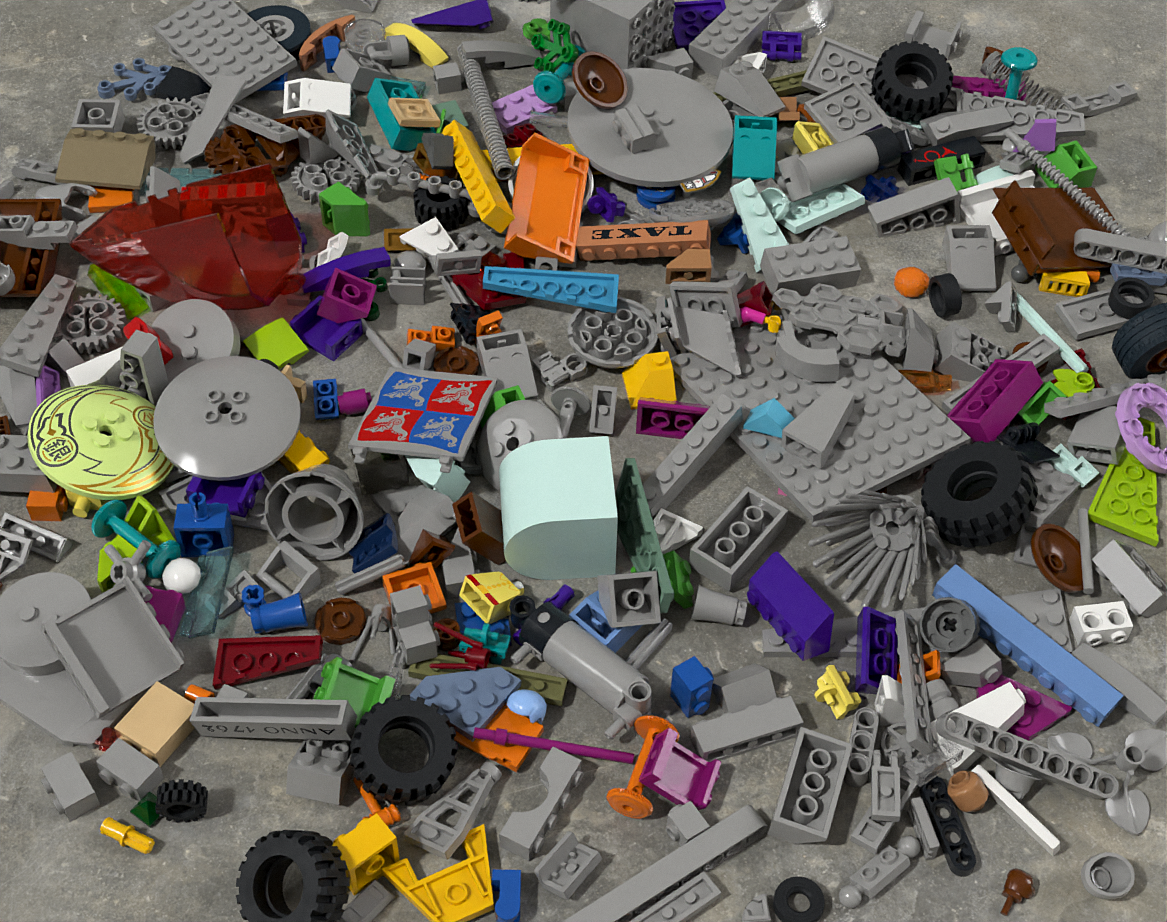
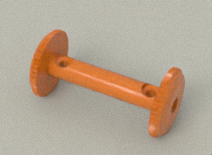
[606,715,679,819]

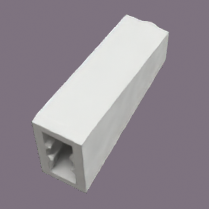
[930,682,1026,776]

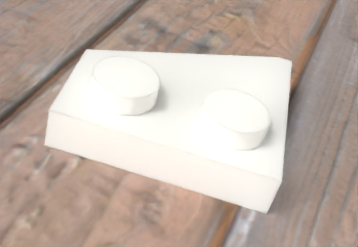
[399,217,459,257]
[653,508,703,554]

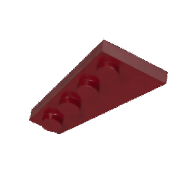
[212,635,323,690]

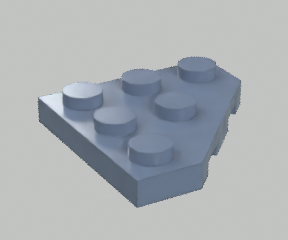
[410,667,521,742]

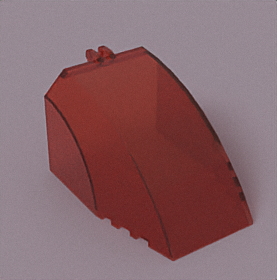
[69,163,306,310]

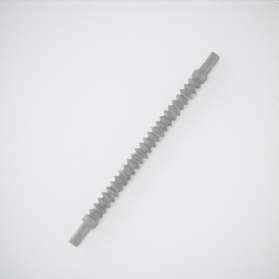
[1004,128,1135,238]

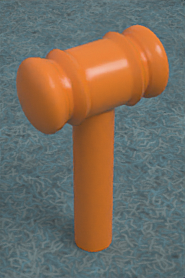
[353,778,401,826]

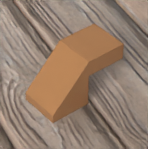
[775,97,800,122]

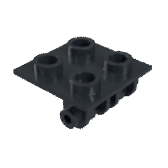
[450,303,502,345]
[997,422,1060,464]

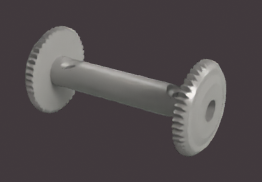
[551,386,591,439]

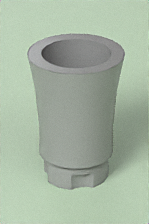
[691,585,748,626]

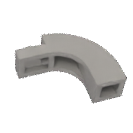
[776,320,839,382]

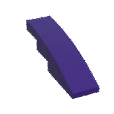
[298,247,391,293]

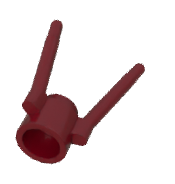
[429,622,490,671]

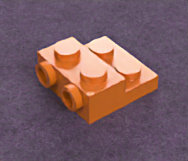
[382,562,447,614]

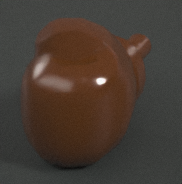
[1000,868,1035,916]

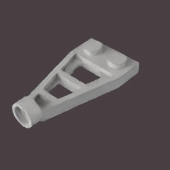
[403,762,502,860]

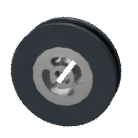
[247,5,311,61]

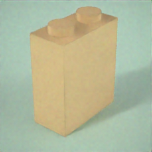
[114,681,195,767]

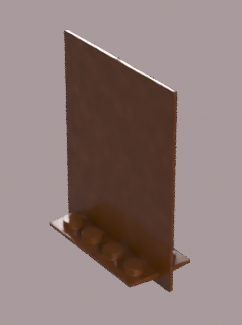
[992,180,1129,276]

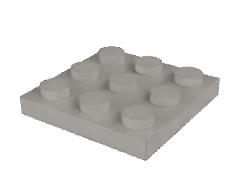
[804,79,886,144]

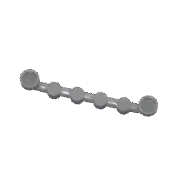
[365,167,480,217]

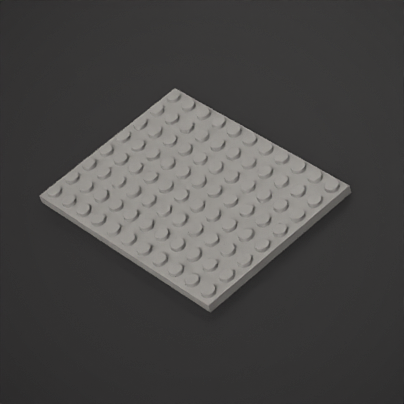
[670,305,971,523]

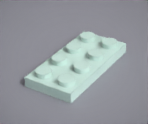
[778,183,865,234]

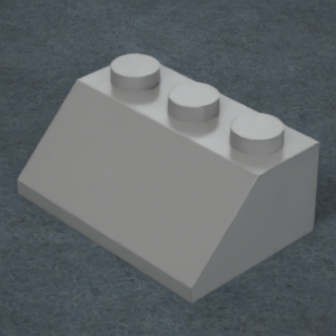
[1092,539,1167,617]

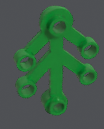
[531,19,579,73]

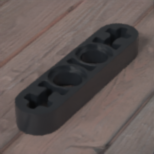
[919,775,976,877]

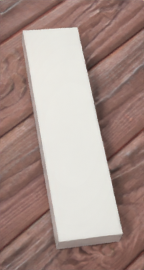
[971,765,1060,856]

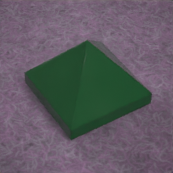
[130,791,161,828]

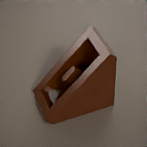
[408,529,455,569]

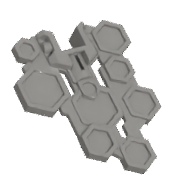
[772,283,906,357]

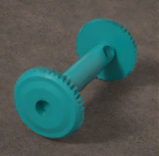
[533,44,586,104]
[1001,47,1038,100]
[91,500,181,579]

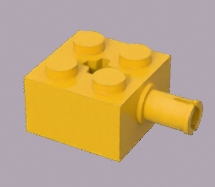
[332,813,400,896]

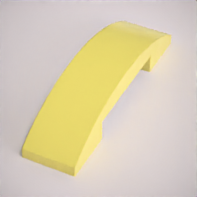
[379,23,449,68]

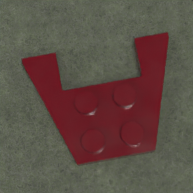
[450,252,526,310]

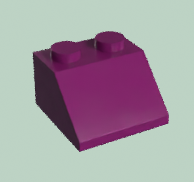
[317,268,377,323]

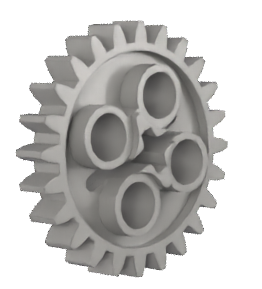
[137,97,202,149]
[291,157,361,204]
[54,293,127,354]

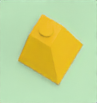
[622,351,677,410]

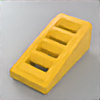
[1038,271,1090,297]

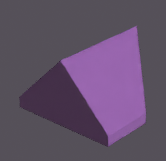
[1013,119,1056,152]

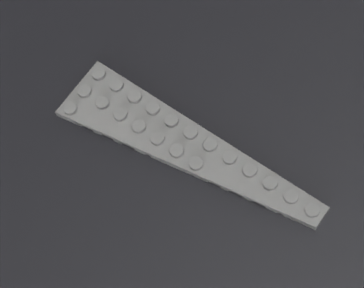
[761,588,1073,658]

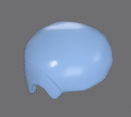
[507,689,547,724]

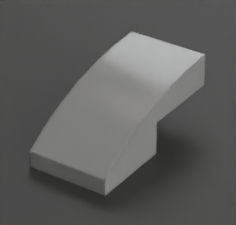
[203,570,260,619]

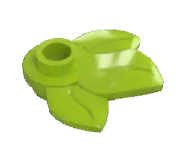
[1053,369,1095,398]

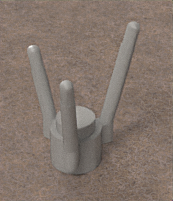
[350,604,396,662]

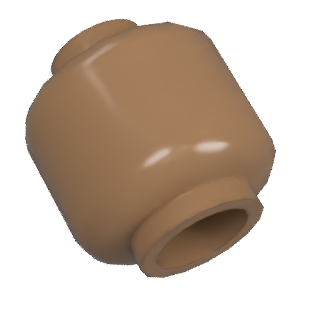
[947,771,989,812]

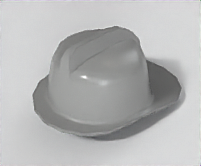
[988,756,1042,800]

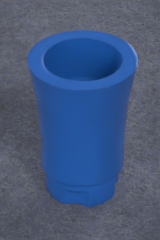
[250,592,308,634]

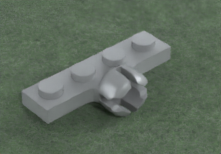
[1000,138,1059,174]

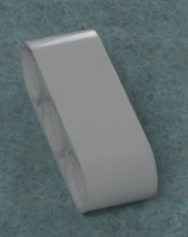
[844,707,879,788]

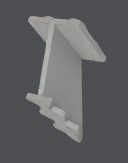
[665,297,742,377]

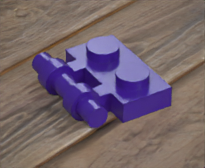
[762,31,802,62]

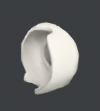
[162,558,201,594]

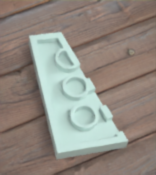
[730,178,789,273]

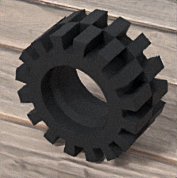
[155,779,208,823]

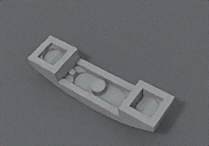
[1061,81,1137,116]

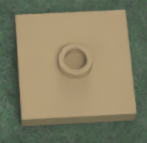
[388,98,441,127]

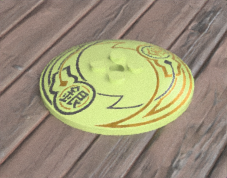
[27,385,174,500]

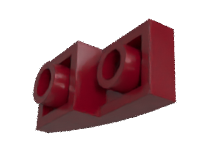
[503,123,543,148]

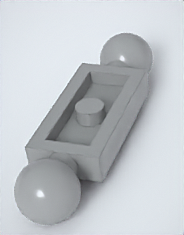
[839,835,920,908]

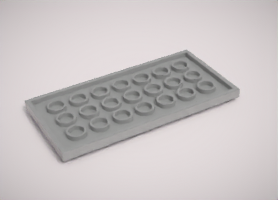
[153,0,298,104]

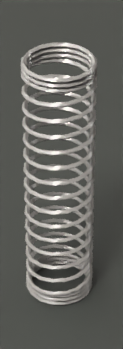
[980,51,1074,111]

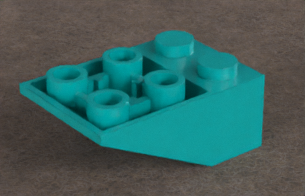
[732,115,777,181]

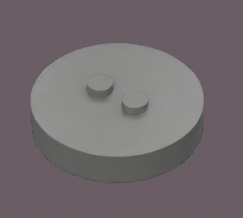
[151,299,240,383]
[0,572,92,676]

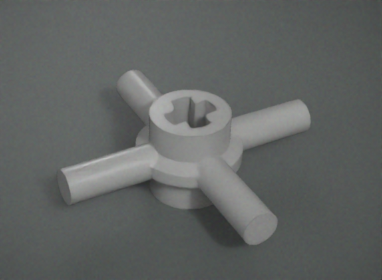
[104,540,153,602]

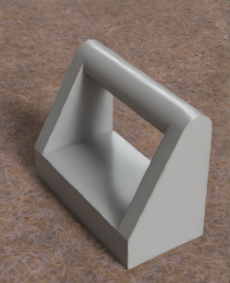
[257,541,321,599]

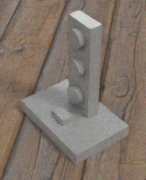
[669,270,748,327]

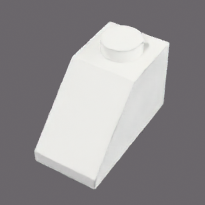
[874,675,906,726]

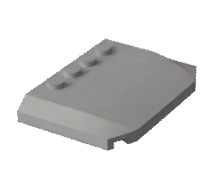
[0,658,149,749]

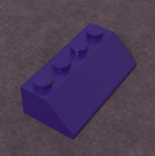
[747,551,834,661]

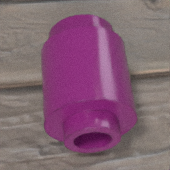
[337,388,372,415]

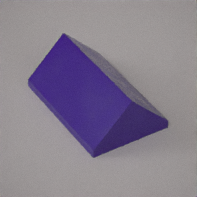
[855,606,898,694]

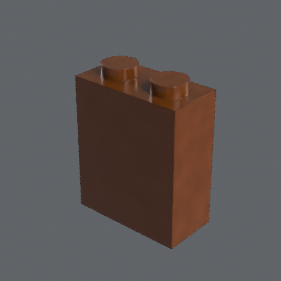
[452,491,506,565]

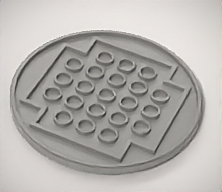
[567,68,733,187]

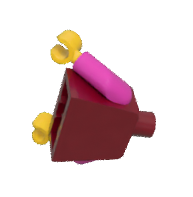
[737,281,782,333]

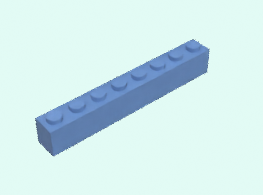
[932,564,1124,727]

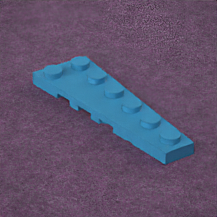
[483,266,619,313]

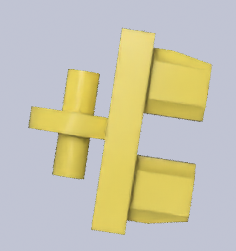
[814,665,861,719]

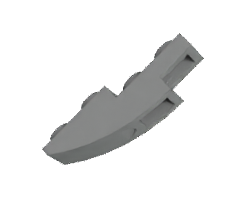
[0,215,78,250]

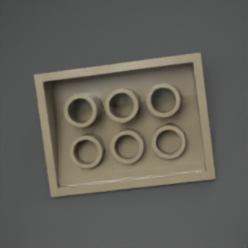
[55,128,156,190]

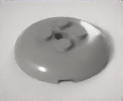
[649,199,736,230]
[568,297,658,368]
[477,400,565,491]

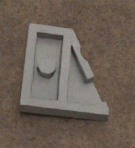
[370,485,426,525]

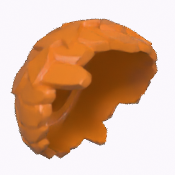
[894,267,929,298]

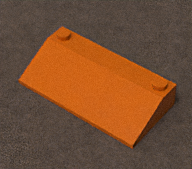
[504,133,589,264]

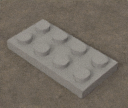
[1054,288,1152,340]

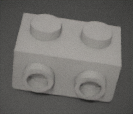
[534,831,602,900]

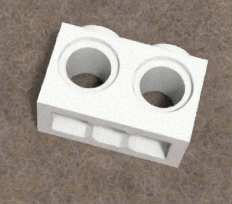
[1069,601,1133,646]

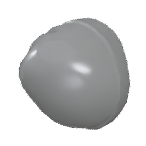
[1081,852,1135,899]

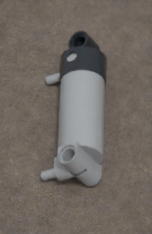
[775,126,915,203]
[509,595,652,739]

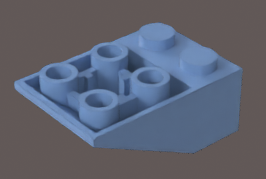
[569,590,642,653]

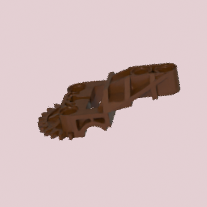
[204,114,326,183]

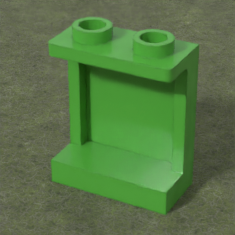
[313,657,396,728]

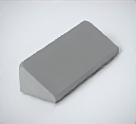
[0,513,74,562]

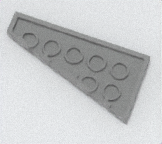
[956,88,1085,142]

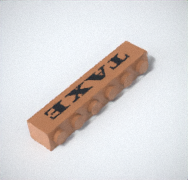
[576,220,711,261]

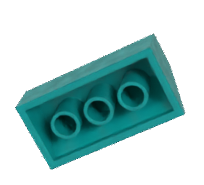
[367,78,436,151]

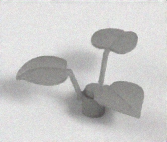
[1047,729,1167,835]

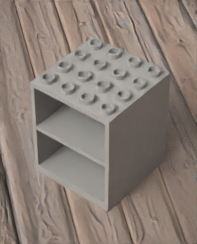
[550,0,675,69]

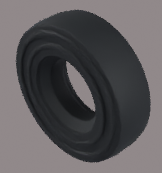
[773,876,825,922]

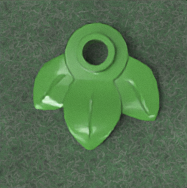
[522,18,550,41]

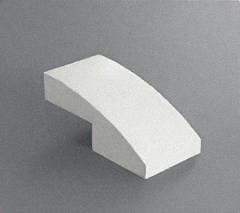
[315,232,348,268]

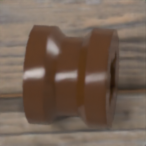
[434,618,460,651]

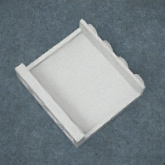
[957,170,1036,256]

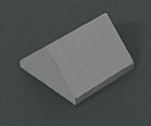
[712,663,777,713]

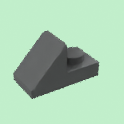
[422,133,454,170]

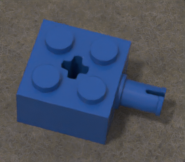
[174,492,235,557]

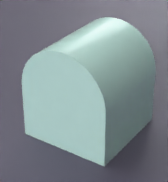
[499,436,618,580]

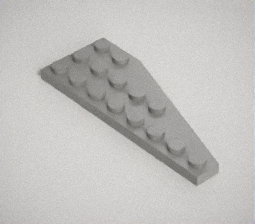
[801,36,964,113]

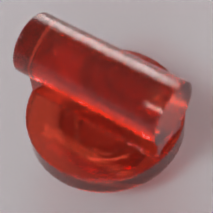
[94,727,117,751]

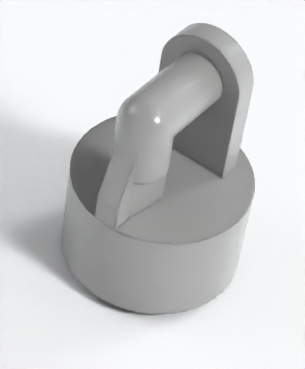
[363,35,410,66]

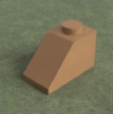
[665,249,712,284]

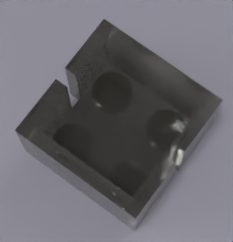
[350,449,410,496]

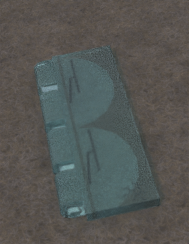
[180,546,234,639]

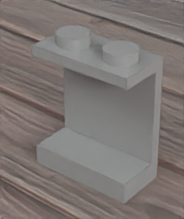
[904,10,963,61]

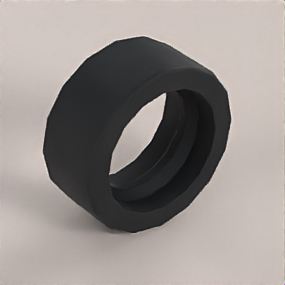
[928,273,962,318]
[1108,277,1155,319]

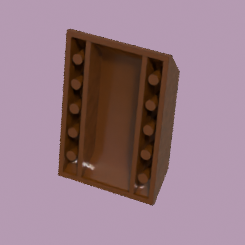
[0,199,62,297]

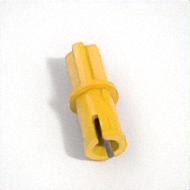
[100,817,155,854]

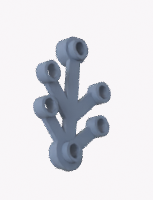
[97,58,171,101]

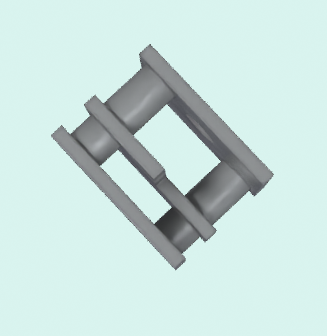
[389,267,426,305]

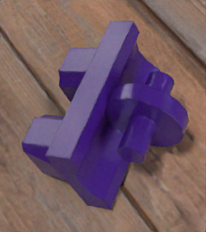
[587,187,626,222]

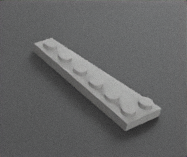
[0,274,76,377]

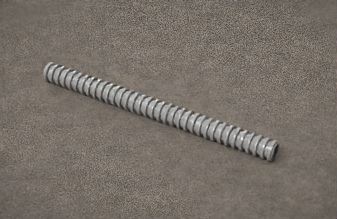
[457,44,514,180]

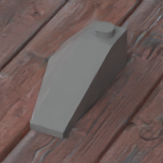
[0,365,37,428]
[381,488,458,579]

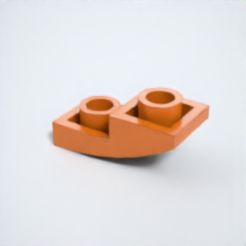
[476,310,503,337]
[407,325,455,352]

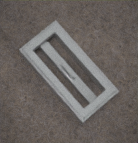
[907,797,940,861]

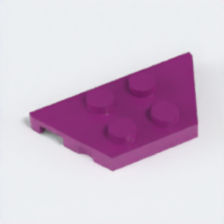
[976,674,1072,741]

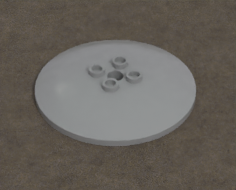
[153,356,301,481]

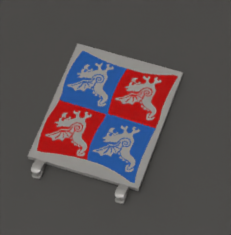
[348,367,498,473]

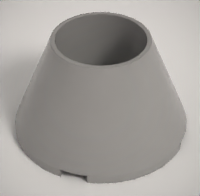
[264,464,364,561]

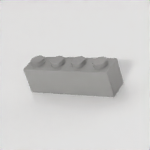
[690,696,804,762]

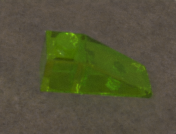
[87,254,149,320]

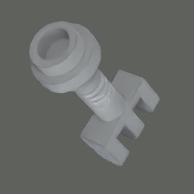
[924,517,957,568]

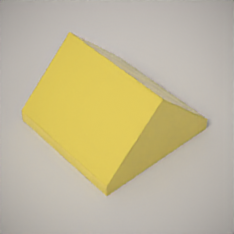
[792,121,834,154]

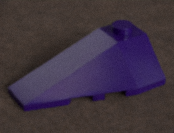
[411,0,494,29]

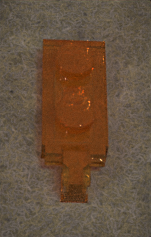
[898,370,952,393]

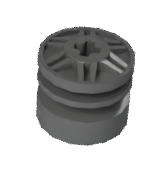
[919,597,980,653]

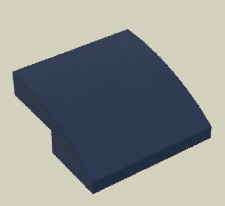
[349,513,398,574]

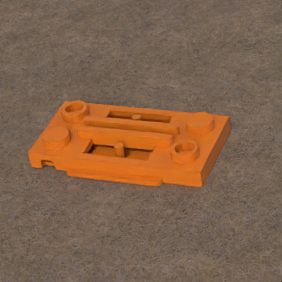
[454,703,544,772]

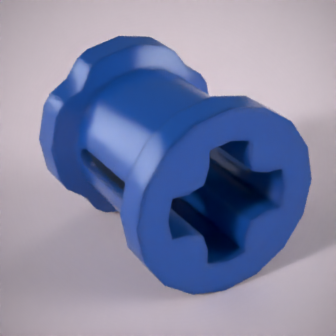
[242,585,267,617]

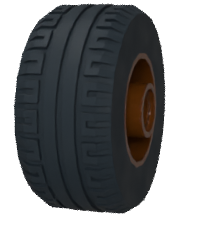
[1112,303,1167,379]

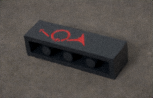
[897,136,986,186]

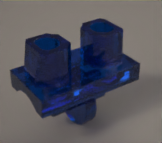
[861,174,899,202]

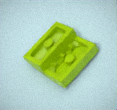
[243,317,310,370]

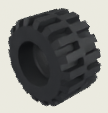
[413,176,468,231]

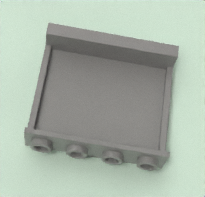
[41,576,185,719]

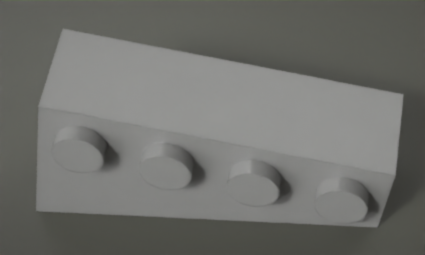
[868,177,961,238]
[119,330,169,406]

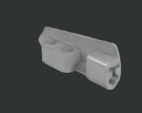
[179,75,247,165]

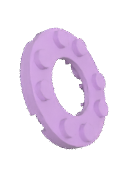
[1115,382,1167,474]

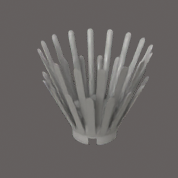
[808,490,927,608]

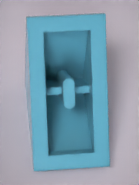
[743,398,795,438]

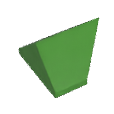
[1017,381,1067,425]

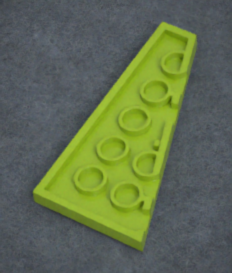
[1088,417,1159,547]

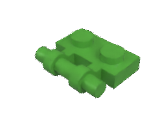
[933,154,978,192]

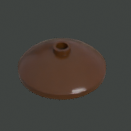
[572,51,628,109]
[1031,524,1083,593]

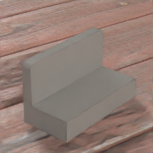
[431,250,482,276]

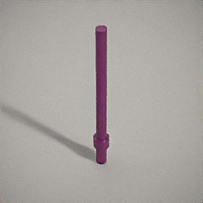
[473,727,634,764]

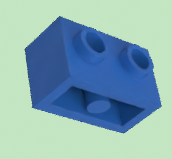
[670,656,714,719]

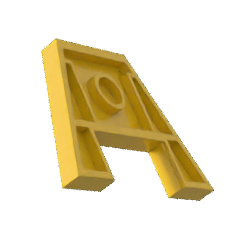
[381,824,494,922]

